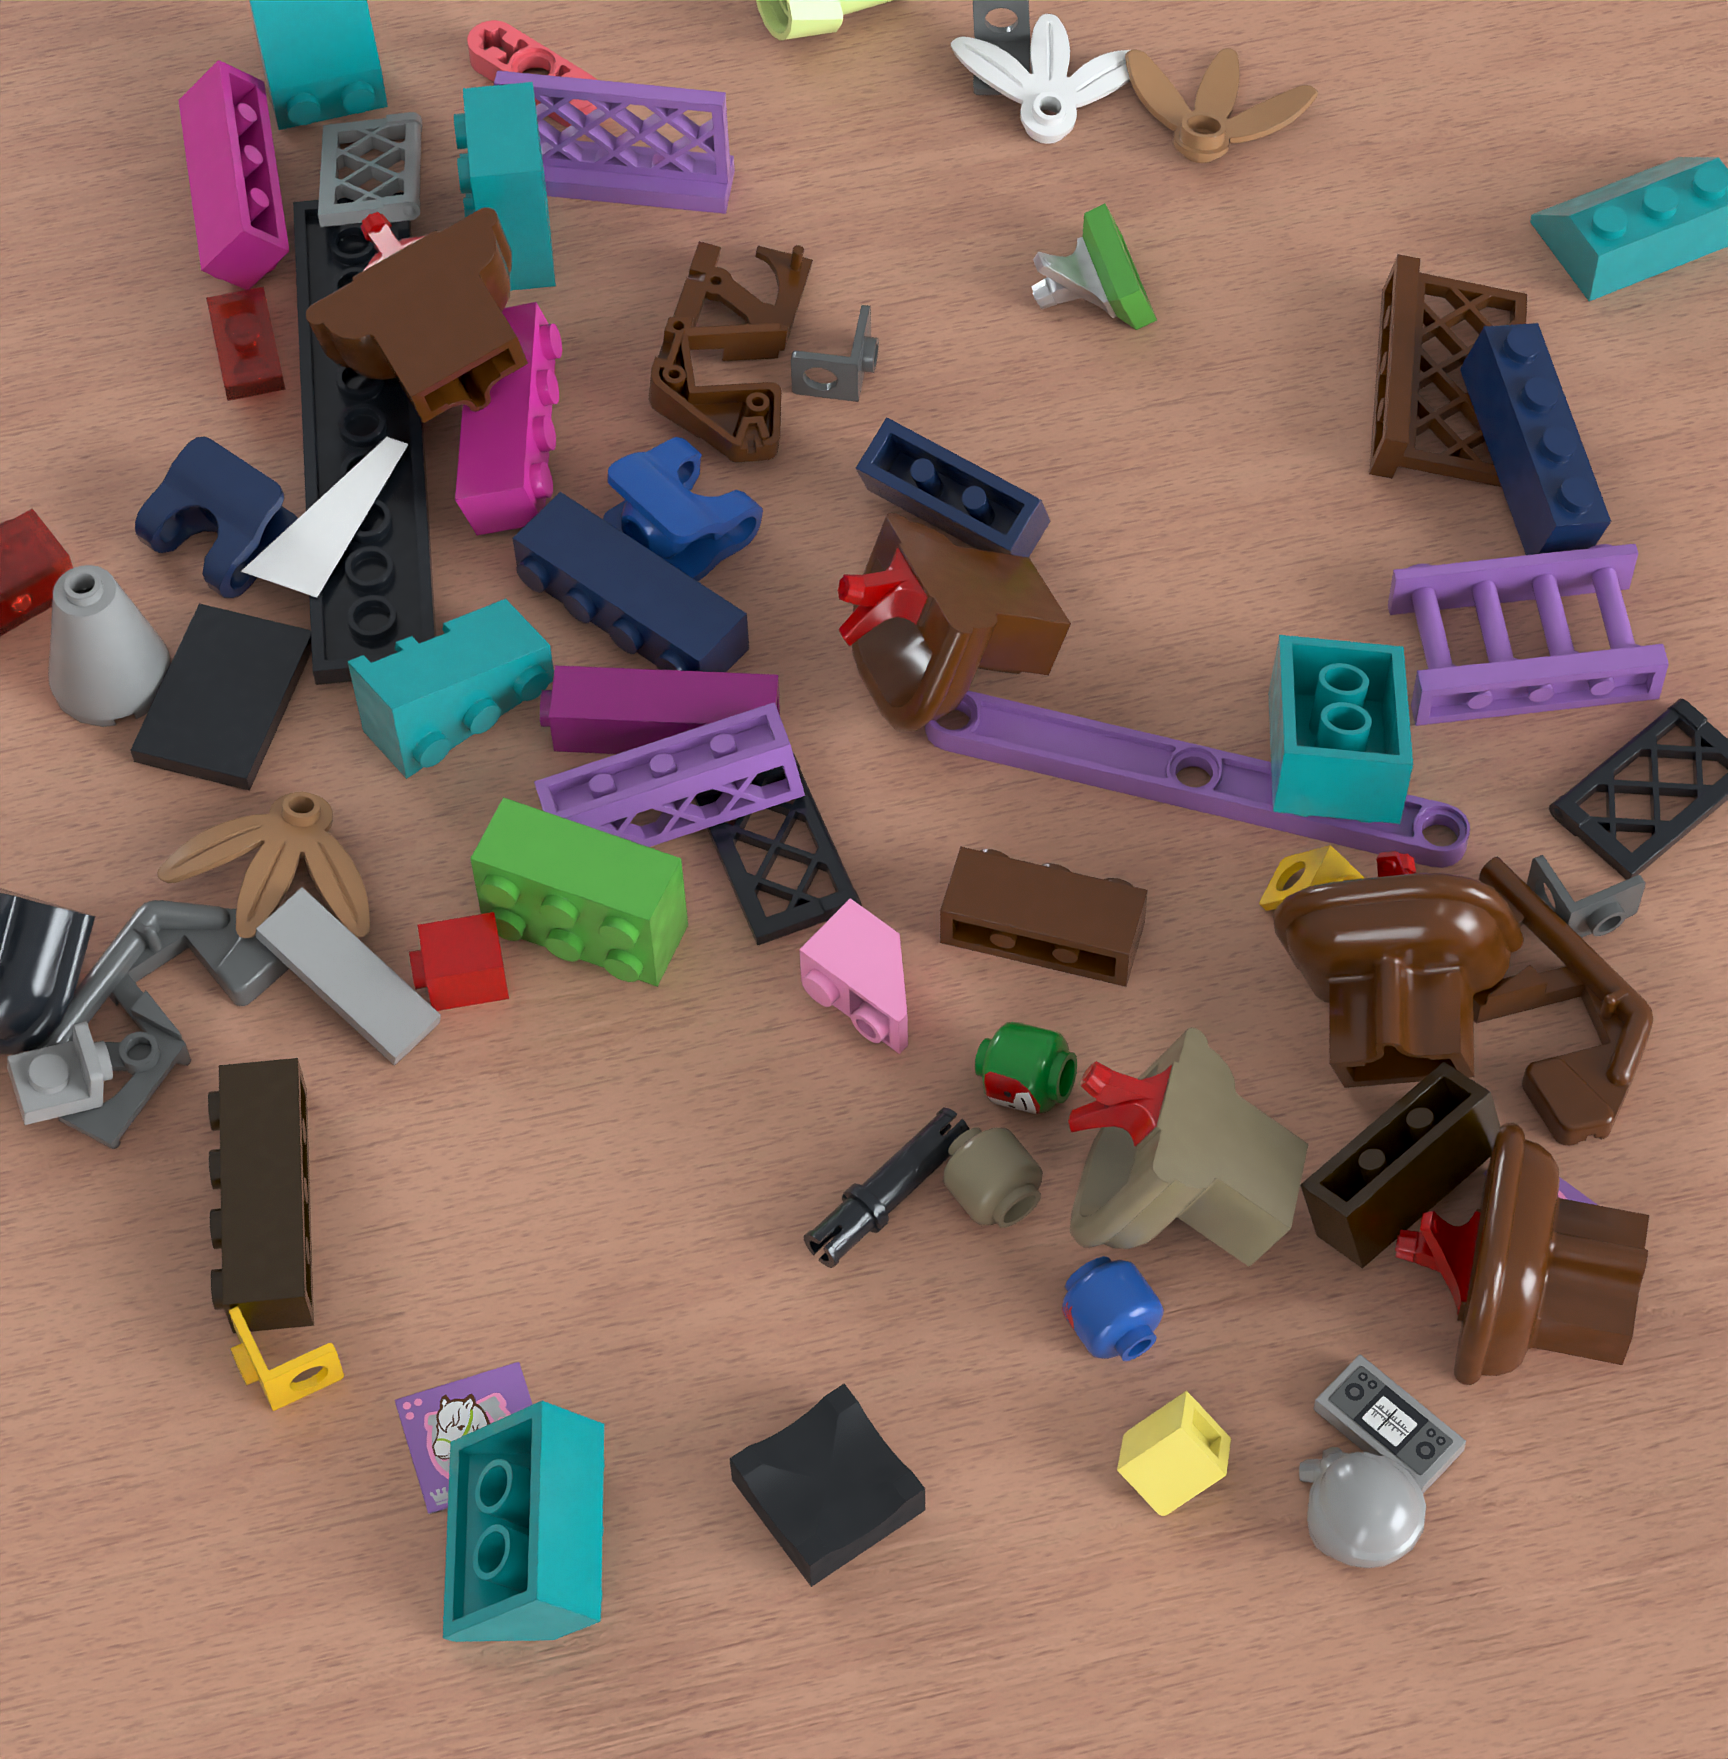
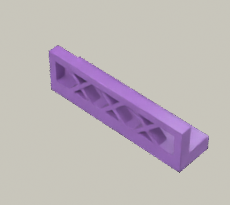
[534,702,805,847]

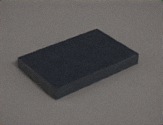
[130,603,312,791]

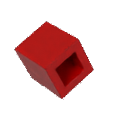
[409,912,509,1011]

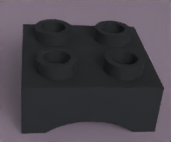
[730,1383,926,1587]

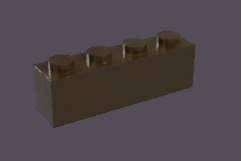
[208,1058,314,1333]

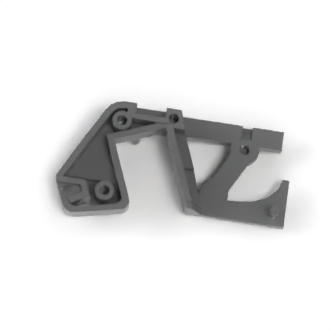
[29,900,289,1149]

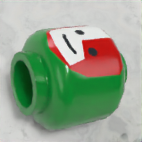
[975,1022,1077,1114]

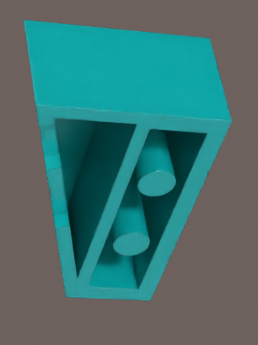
[347,599,554,779]

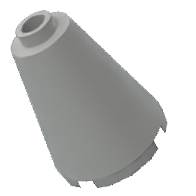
[48,565,171,727]

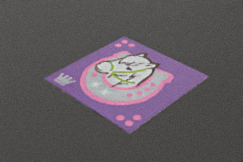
[395,1362,533,1514]

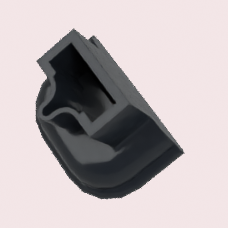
[0,888,96,1055]

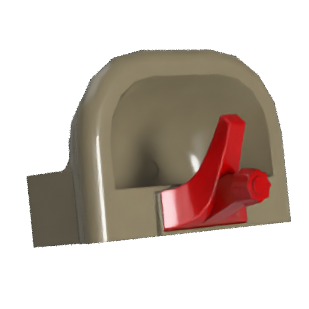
[1068,1027,1308,1267]

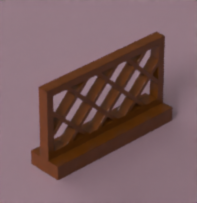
[1369,254,1527,487]

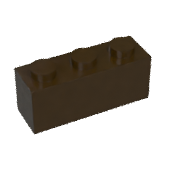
[1300,1062,1500,1268]

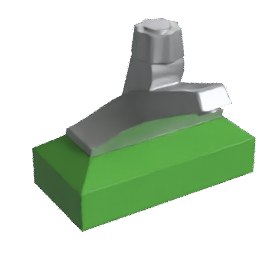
[1032,203,1157,330]

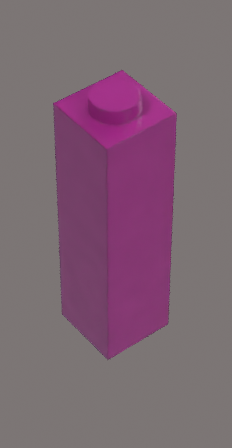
[540,665,781,754]

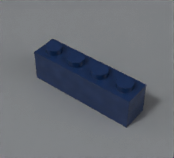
[1460,323,1611,555]
[512,492,749,672]

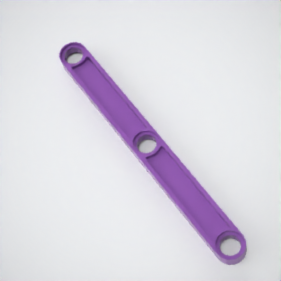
[925,691,1470,868]

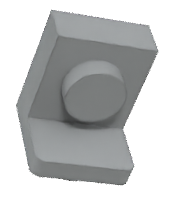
[7,1021,113,1125]

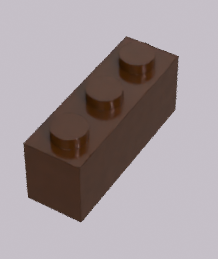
[940,846,1148,987]

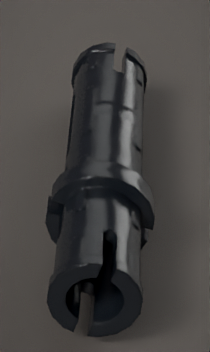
[804,1107,970,1268]

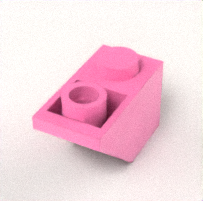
[799,898,908,1054]

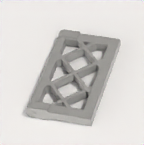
[318,112,422,227]

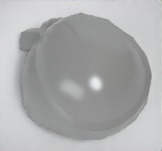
[1299,1447,1426,1568]

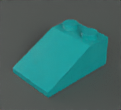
[249,0,388,130]

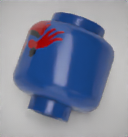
[1061,1256,1164,1361]

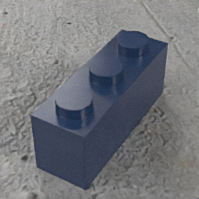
[856,417,1051,557]

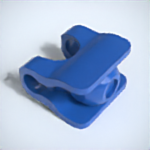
[603,437,763,581]

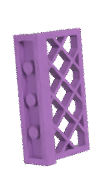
[494,71,735,214]

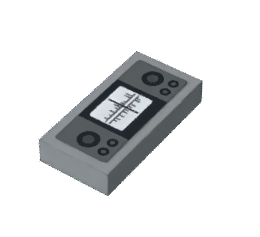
[1313,1354,1466,1494]

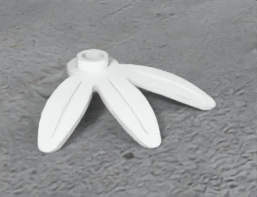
[951,14,1130,144]

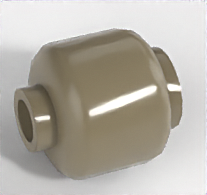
[943,1128,1043,1228]

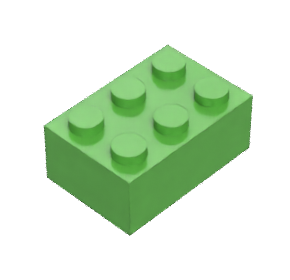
[470,797,688,987]

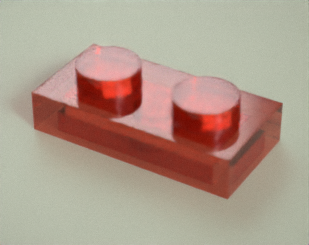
[206,286,286,401]

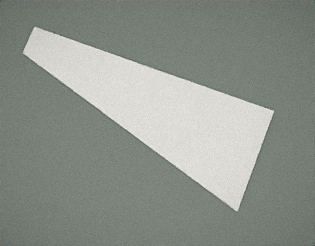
[241,437,408,598]

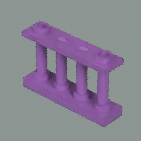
[1388,544,1669,726]

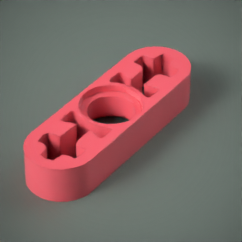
[467,20,597,127]

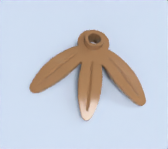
[1125,48,1318,163]
[157,792,370,938]

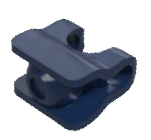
[135,436,298,598]

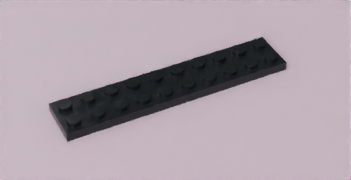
[293,192,436,685]

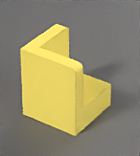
[1117,1391,1231,1516]

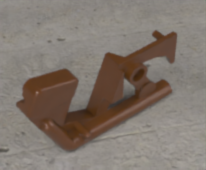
[648,241,813,463]
[1473,856,1653,1146]

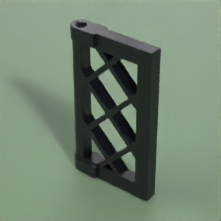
[1549,699,1728,880]
[694,753,862,946]

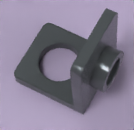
[973,0,1031,95]
[791,305,879,402]
[1527,855,1646,938]

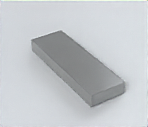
[256,887,441,1066]

